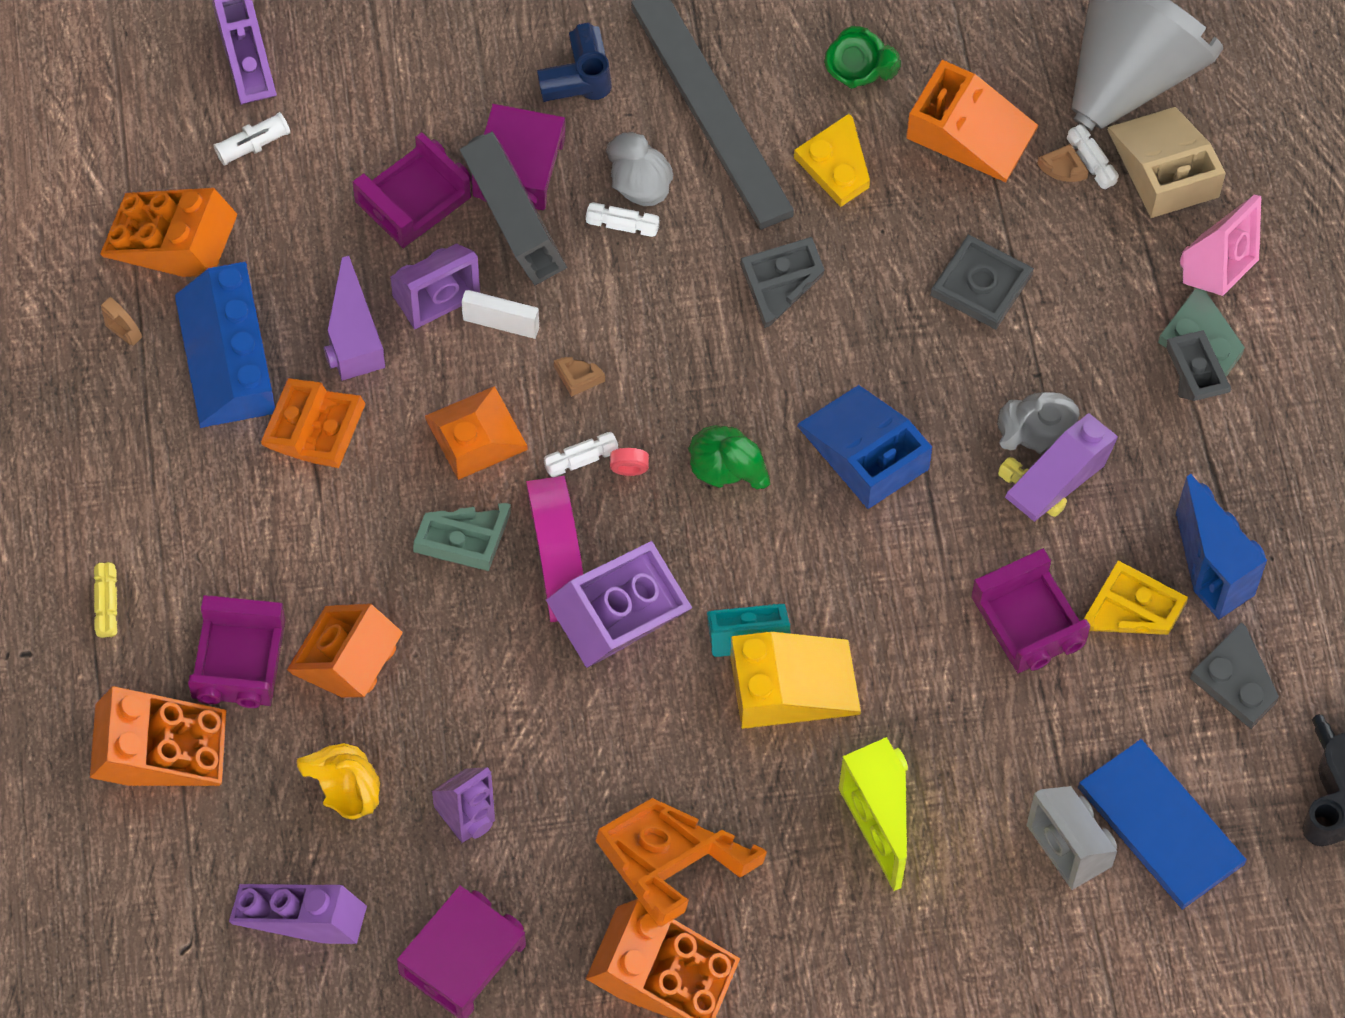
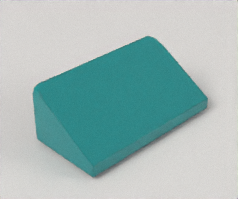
[707,604,791,657]

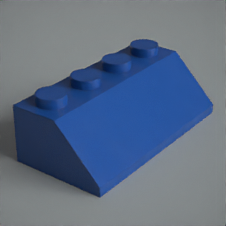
[175,261,275,428]

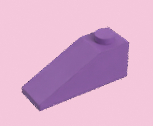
[212,0,277,105]
[324,256,385,381]
[1005,413,1118,522]

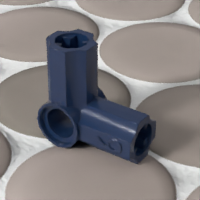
[537,23,612,102]

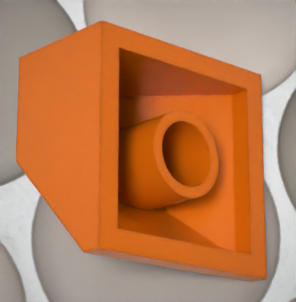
[425,386,528,480]

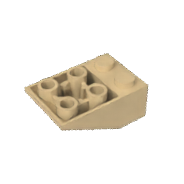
[1107,107,1226,218]

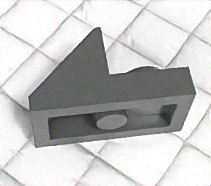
[1166,330,1231,401]

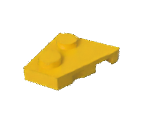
[794,114,870,207]
[1084,560,1188,635]

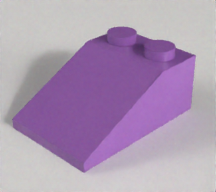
[546,541,692,668]

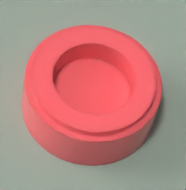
[610,448,649,476]

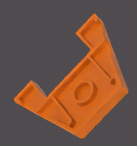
[596,798,767,927]

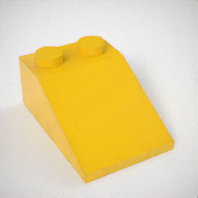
[730,632,861,729]

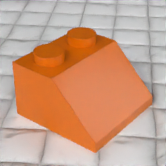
[287,604,403,698]

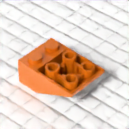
[906,60,1038,183]
[100,188,238,277]
[90,686,226,786]
[586,899,740,1018]

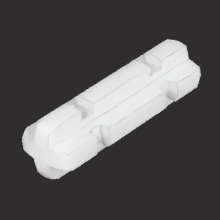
[1067,124,1119,189]
[586,202,659,237]
[544,432,618,477]

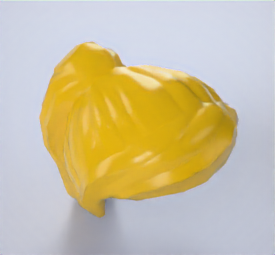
[297,743,380,820]

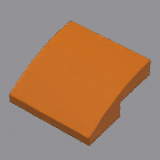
[261,378,366,468]

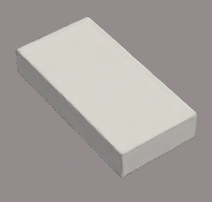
[462,290,539,339]

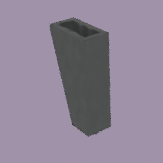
[460,131,567,286]

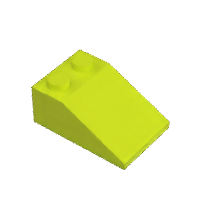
[839,737,908,891]

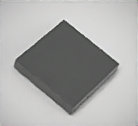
[930,234,1034,330]

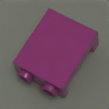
[472,104,566,210]
[352,132,471,249]
[971,548,1090,674]
[188,595,286,708]
[397,885,526,1018]

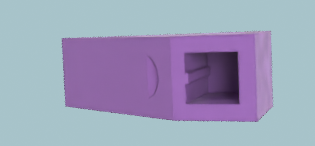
[432,767,495,843]
[229,884,367,944]

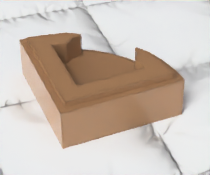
[1037,144,1089,182]
[101,297,142,346]
[554,357,605,397]

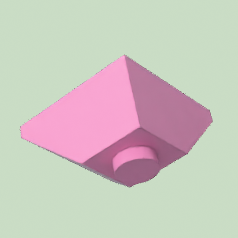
[1180,194,1261,296]

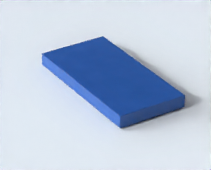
[1078,739,1247,910]

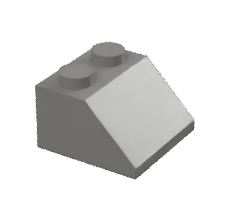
[1026,786,1117,890]

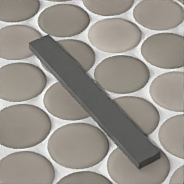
[631,0,794,230]

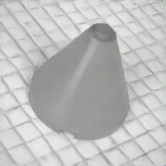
[1071,0,1223,131]

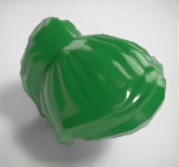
[824,26,901,89]
[688,425,770,489]

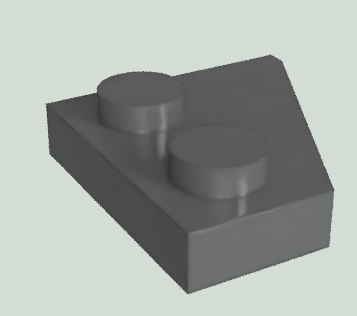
[740,237,825,328]
[1190,622,1279,729]

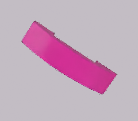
[526,476,583,622]

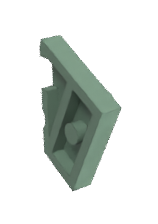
[1158,288,1245,377]
[413,503,511,571]

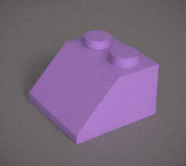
[390,243,480,330]

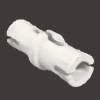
[213,112,290,166]

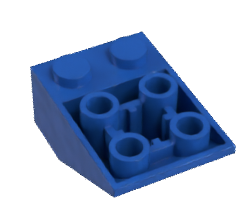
[797,385,933,509]
[1176,474,1267,620]

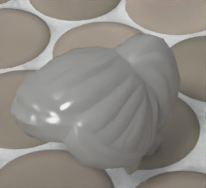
[606,132,673,206]
[997,392,1080,454]

